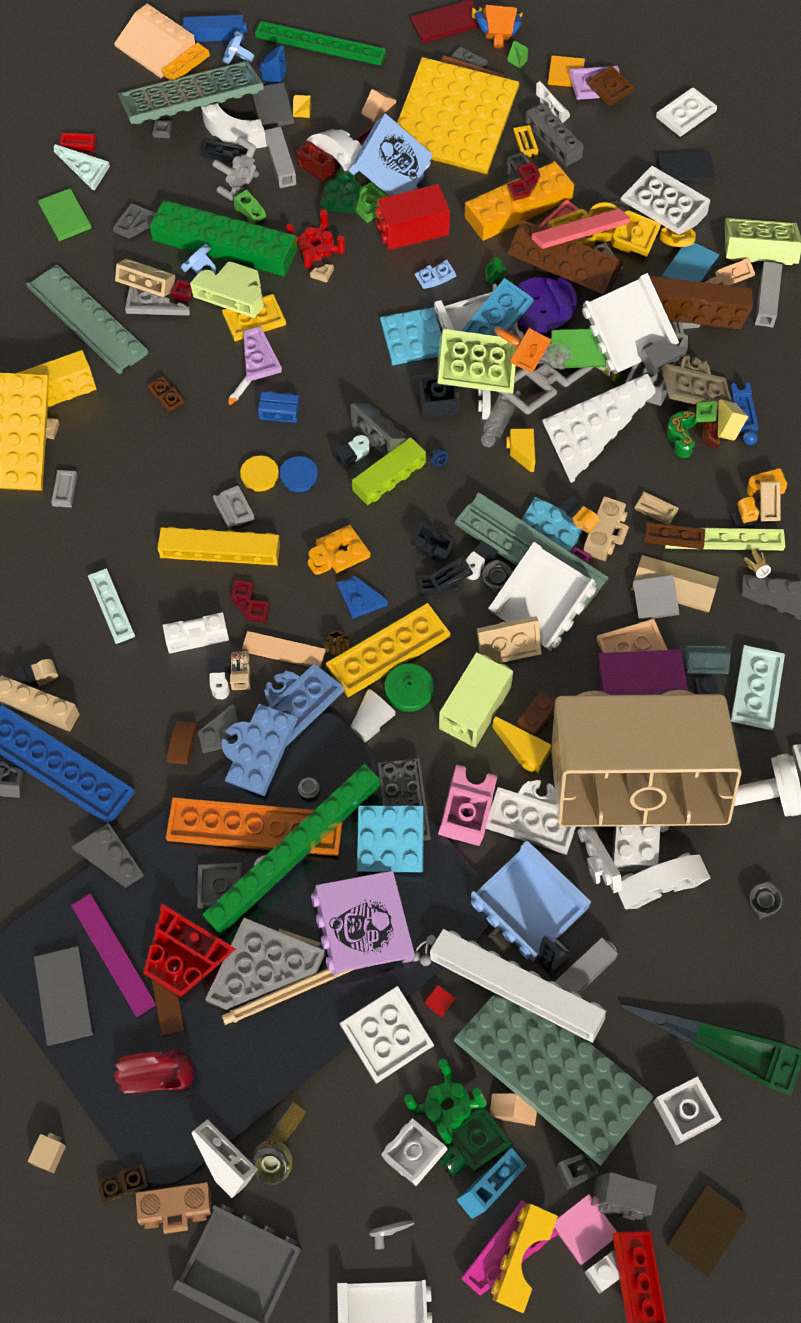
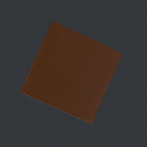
[587,66,635,106]

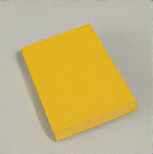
[222,294,286,341]

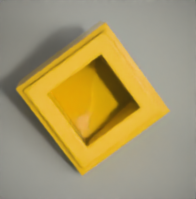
[293,95,311,118]

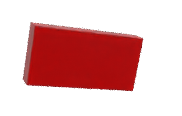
[59,133,97,151]

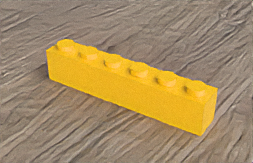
[158,527,280,565]

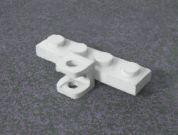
[578,826,622,893]

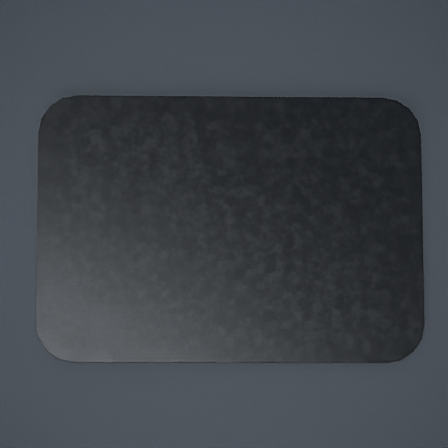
[0,712,489,1185]

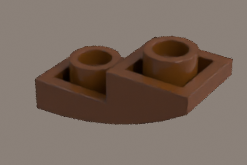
[147,376,185,412]
[167,721,197,764]

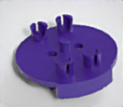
[517,277,577,333]

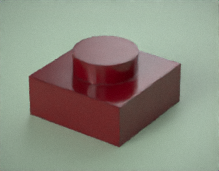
[171,279,193,302]

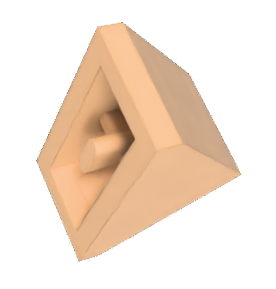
[361,89,396,122]
[489,1094,537,1126]

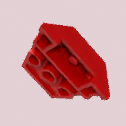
[143,904,236,997]

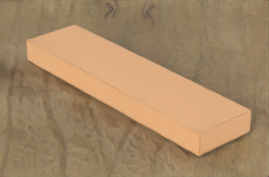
[242,631,326,668]

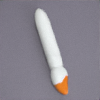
[228,377,251,405]

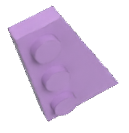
[243,327,282,382]

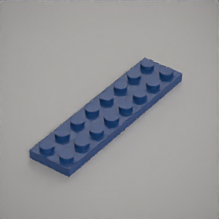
[0,705,135,825]

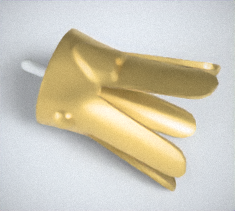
[744,550,771,578]

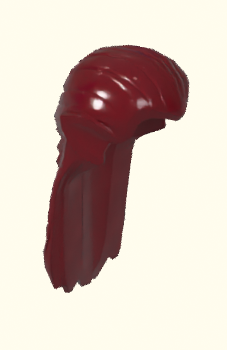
[114,1048,194,1094]

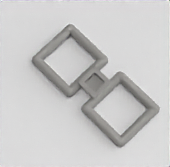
[500,348,593,414]

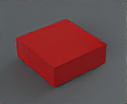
[424,985,456,1018]

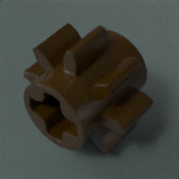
[324,631,350,656]

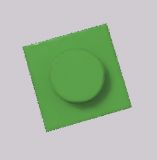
[696,401,717,422]

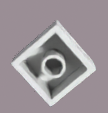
[612,826,660,873]
[653,1076,722,1145]

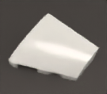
[536,81,570,123]
[350,689,395,743]

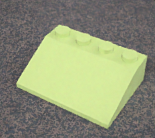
[725,218,801,265]
[438,329,517,394]

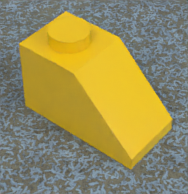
[506,429,535,472]

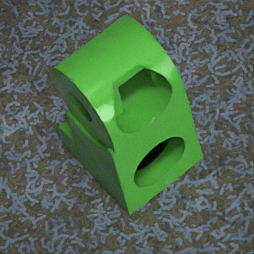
[234,190,266,224]

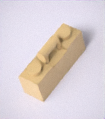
[115,259,175,297]
[584,497,629,561]

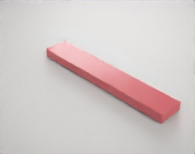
[532,208,630,249]

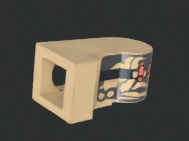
[230,651,251,690]

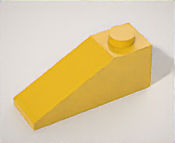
[493,716,551,773]

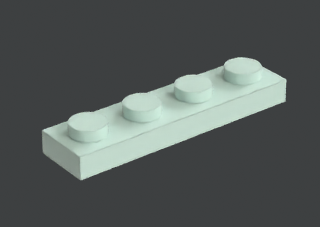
[88,568,135,644]

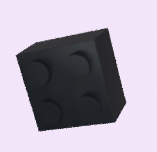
[417,372,460,419]

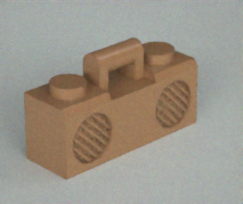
[136,1183,212,1234]

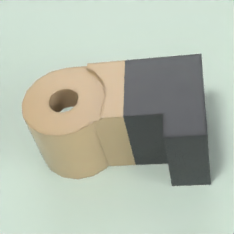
[14,659,58,688]

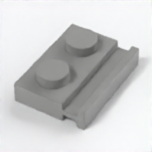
[213,486,255,530]

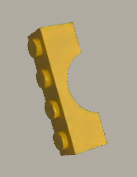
[491,1204,558,1313]

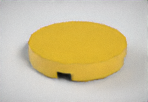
[660,227,696,247]
[240,456,279,492]

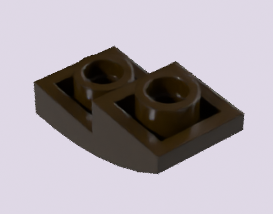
[97,1164,149,1204]

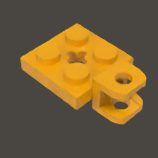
[307,525,371,574]

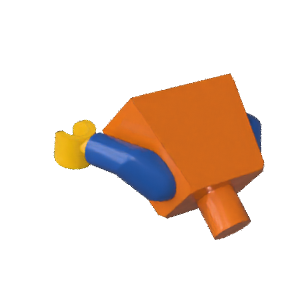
[472,5,523,48]

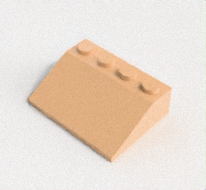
[114,3,195,78]

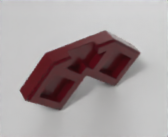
[507,162,540,201]
[230,579,270,623]

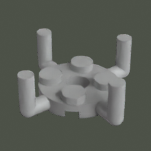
[213,137,259,201]

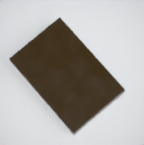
[667,1185,747,1277]

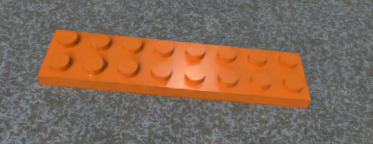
[166,798,343,856]

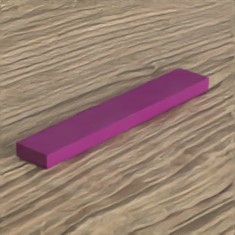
[71,894,156,1017]

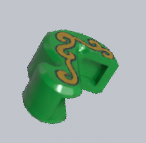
[666,410,697,458]

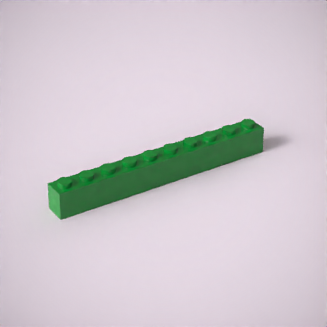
[202,764,380,936]

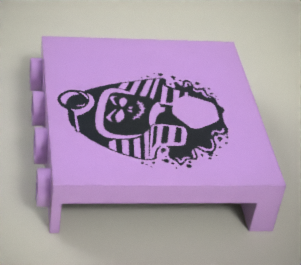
[311,871,415,977]

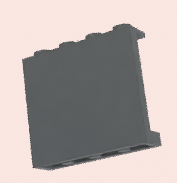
[173,1204,301,1323]

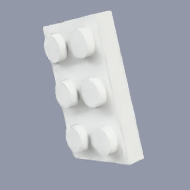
[656,88,717,137]

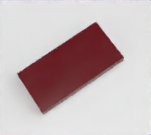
[411,0,480,43]

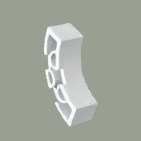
[201,103,266,148]
[307,129,362,171]
[618,853,710,909]

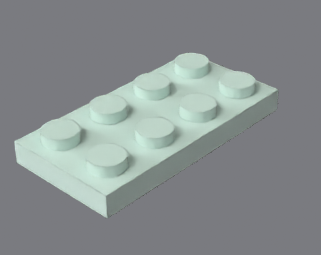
[731,645,785,730]

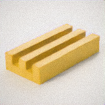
[513,125,538,157]

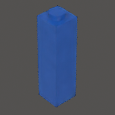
[183,15,247,42]

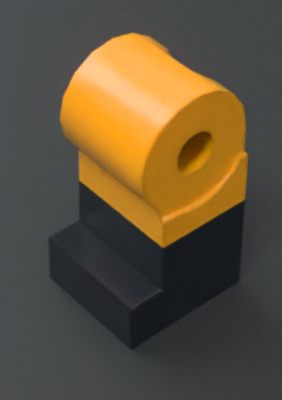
[560,496,600,533]
[730,497,759,529]

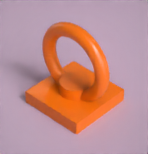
[494,326,552,373]

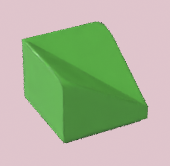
[507,41,528,68]

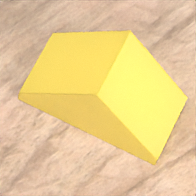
[718,399,748,441]

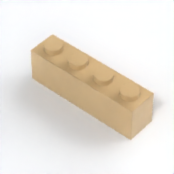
[0,675,80,732]

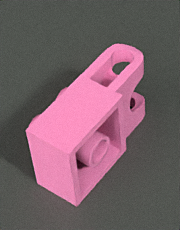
[438,765,497,846]

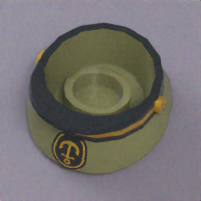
[252,1140,292,1186]

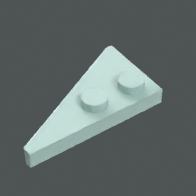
[54,145,110,190]

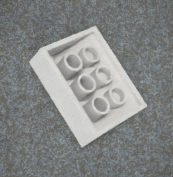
[621,166,710,235]

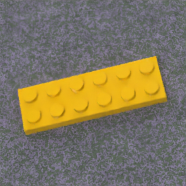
[326,603,450,697]

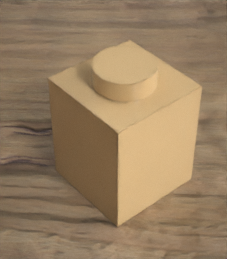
[28,1133,66,1173]

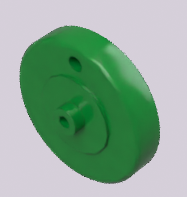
[385,663,434,712]

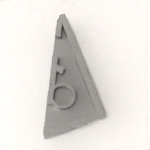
[125,286,190,315]

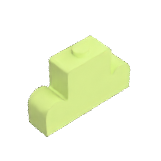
[190,262,264,318]

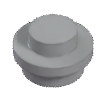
[298,778,320,799]

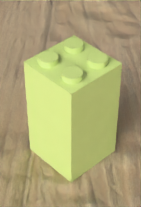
[439,652,513,748]

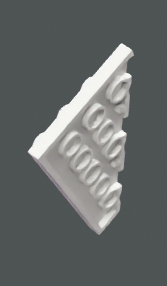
[542,374,656,483]

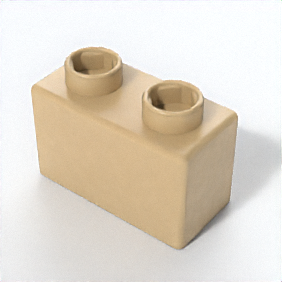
[551,690,741,827]

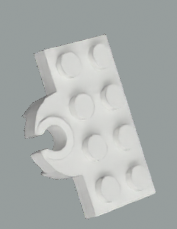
[486,780,575,855]

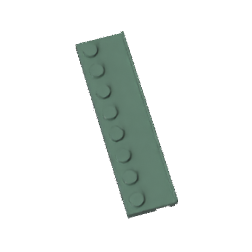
[26,265,148,374]
[455,492,608,610]

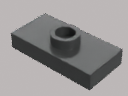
[451,47,488,68]

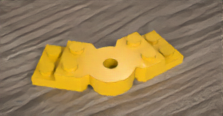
[548,202,661,257]

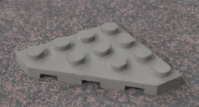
[205,918,325,1010]

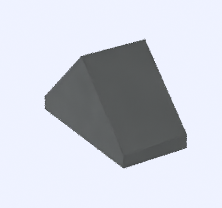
[556,1153,599,1190]

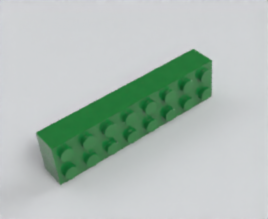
[150,200,297,277]

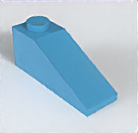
[457,1147,527,1219]

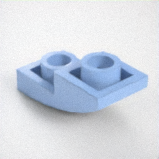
[414,260,456,289]

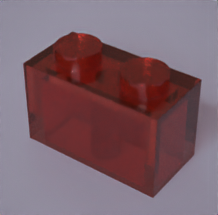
[297,140,335,183]

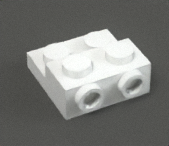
[381,1118,448,1186]

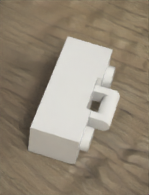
[163,612,229,653]

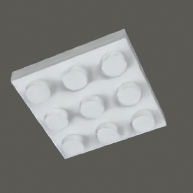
[340,986,434,1083]

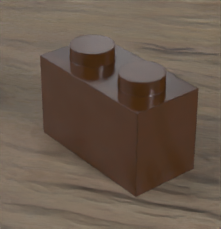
[516,691,555,737]

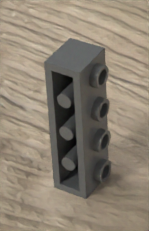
[525,103,584,167]

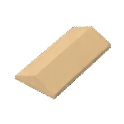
[631,555,719,612]

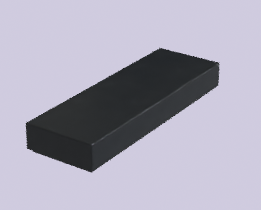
[200,140,255,163]

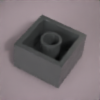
[591,1172,657,1221]

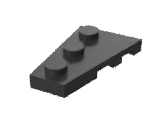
[741,575,801,620]

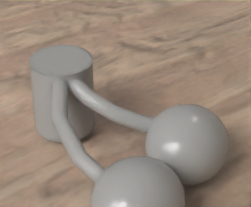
[412,935,437,966]

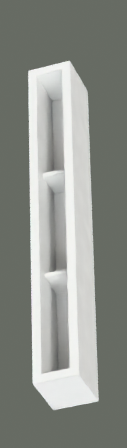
[430,929,606,1043]

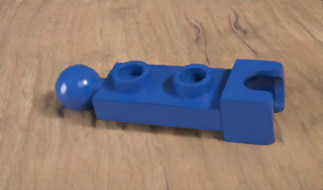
[729,382,759,445]

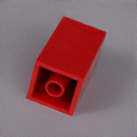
[375,184,450,250]

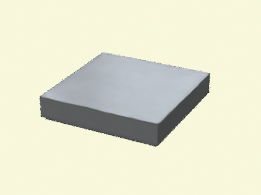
[633,575,679,621]

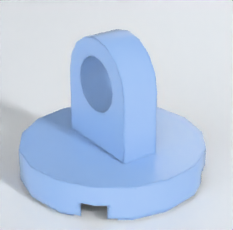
[222,30,255,64]
[181,244,216,275]

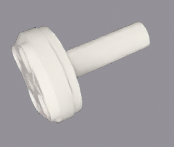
[734,753,801,817]

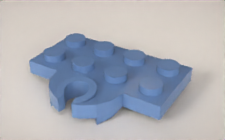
[264,664,344,746]
[222,704,298,796]

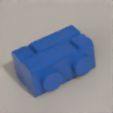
[258,391,300,423]

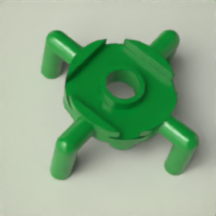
[404,1059,487,1144]

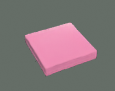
[554,1194,617,1265]

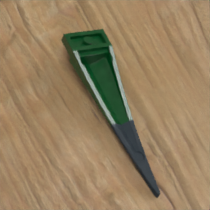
[621,1003,801,1096]

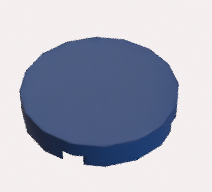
[279,456,318,492]

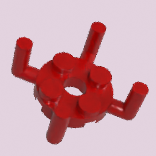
[286,210,345,268]

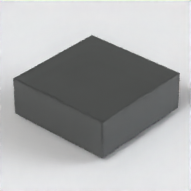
[152,120,173,138]

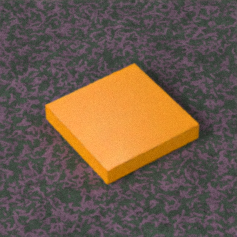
[548,56,585,87]

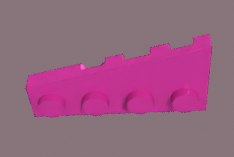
[461,1200,559,1296]

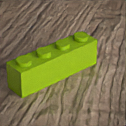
[352,437,426,505]

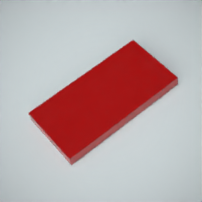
[612,1230,667,1323]

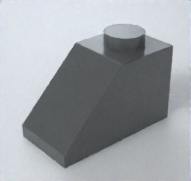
[639,341,687,375]

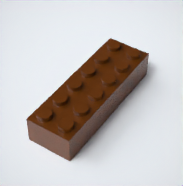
[507,219,624,295]
[649,276,753,329]

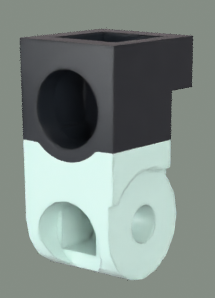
[332,435,369,469]

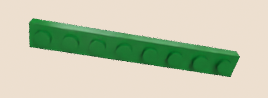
[255,21,386,66]

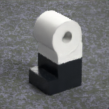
[465,540,498,580]
[209,657,231,699]

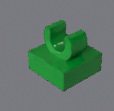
[485,257,506,284]

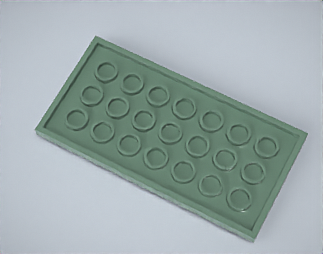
[118,61,264,124]
[454,993,654,1166]

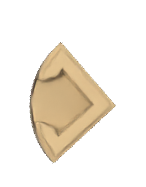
[310,264,334,283]

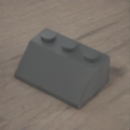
[350,403,407,456]

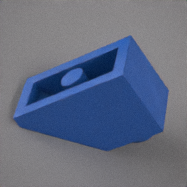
[260,45,287,83]

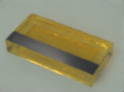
[260,1098,306,1144]

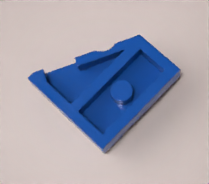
[337,576,388,619]

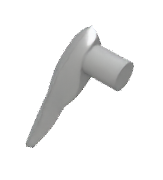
[369,1221,414,1249]

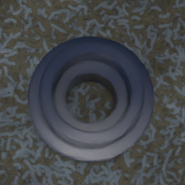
[430,448,449,467]

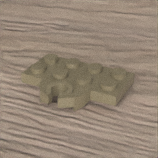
[661,355,733,410]

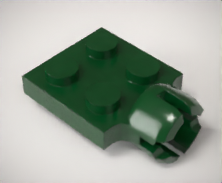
[320,167,362,214]
[439,1107,512,1176]

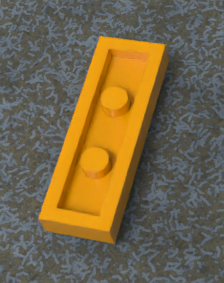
[161,43,210,80]

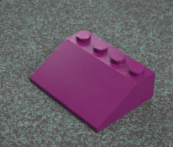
[598,649,688,695]

